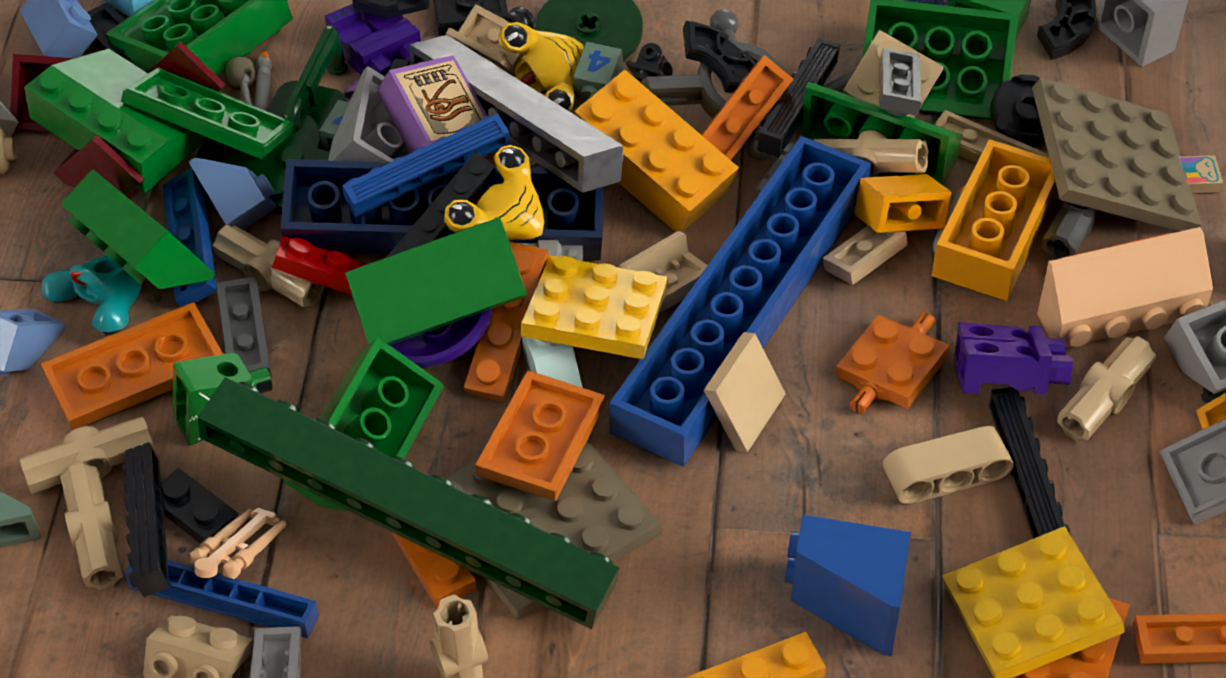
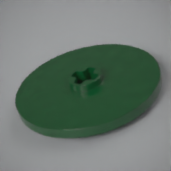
[535,0,643,62]

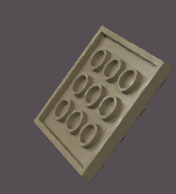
[1032,78,1202,232]
[445,441,661,620]

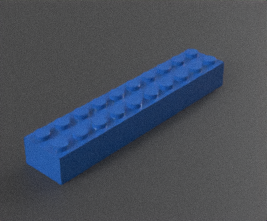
[609,136,871,467]

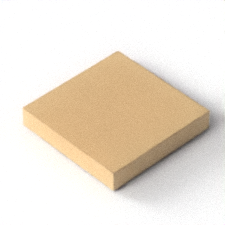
[704,332,786,452]

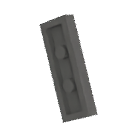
[879,48,922,116]
[216,276,272,378]

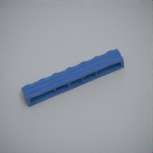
[342,113,510,217]
[125,560,319,638]

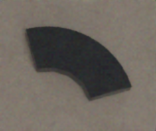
[1037,0,1096,60]
[683,20,756,93]

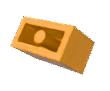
[854,174,952,233]

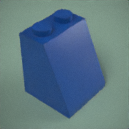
[785,515,911,656]

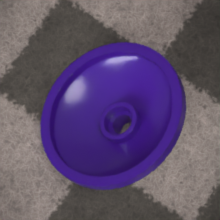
[390,309,493,368]

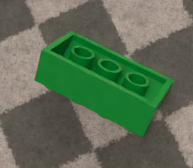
[801,82,962,185]
[61,169,216,289]
[283,337,445,512]

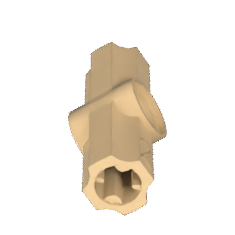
[813,130,929,177]
[212,225,326,308]
[1057,336,1156,441]
[19,416,155,494]
[60,463,123,590]
[430,594,488,678]

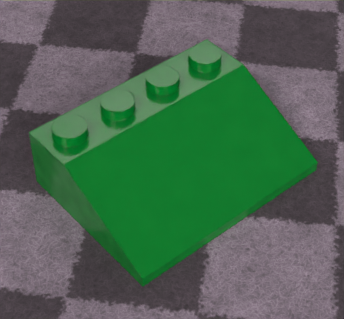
[105,0,293,75]
[862,0,1018,121]
[24,49,209,194]

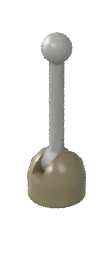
[224,57,256,106]

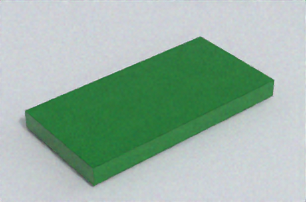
[121,67,294,159]
[345,217,528,346]

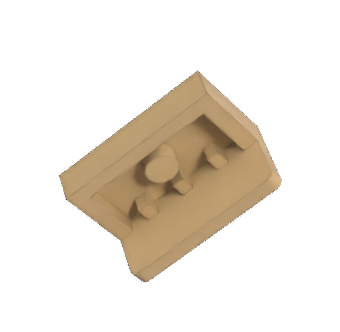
[446,4,524,76]
[618,231,708,314]
[143,615,253,678]

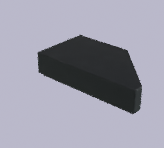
[352,0,430,19]

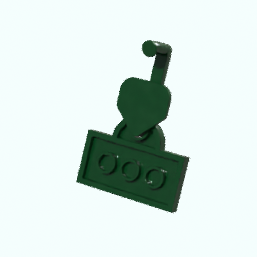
[190,26,348,215]

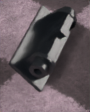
[626,43,673,82]

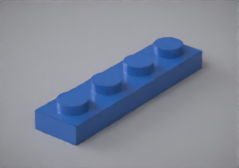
[162,167,217,306]

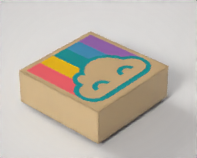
[1179,155,1223,193]

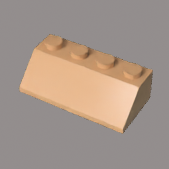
[1037,227,1213,348]

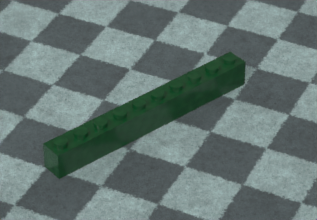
[197,377,620,630]

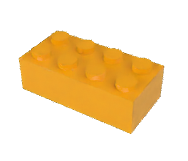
[574,70,739,233]
[931,139,1057,301]

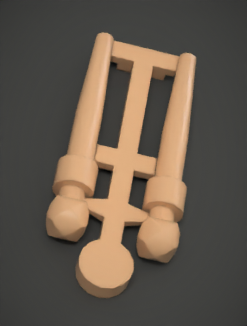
[189,508,286,580]

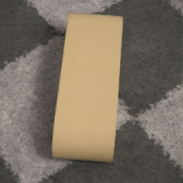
[882,426,1014,504]

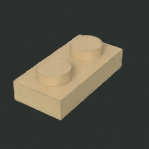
[823,226,908,285]

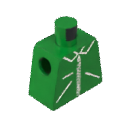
[173,353,272,446]

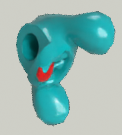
[41,256,142,335]

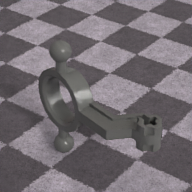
[589,9,784,160]

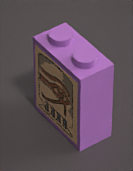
[377,55,487,154]

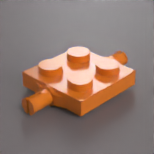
[836,312,950,414]

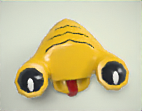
[498,22,584,112]
[444,145,544,240]

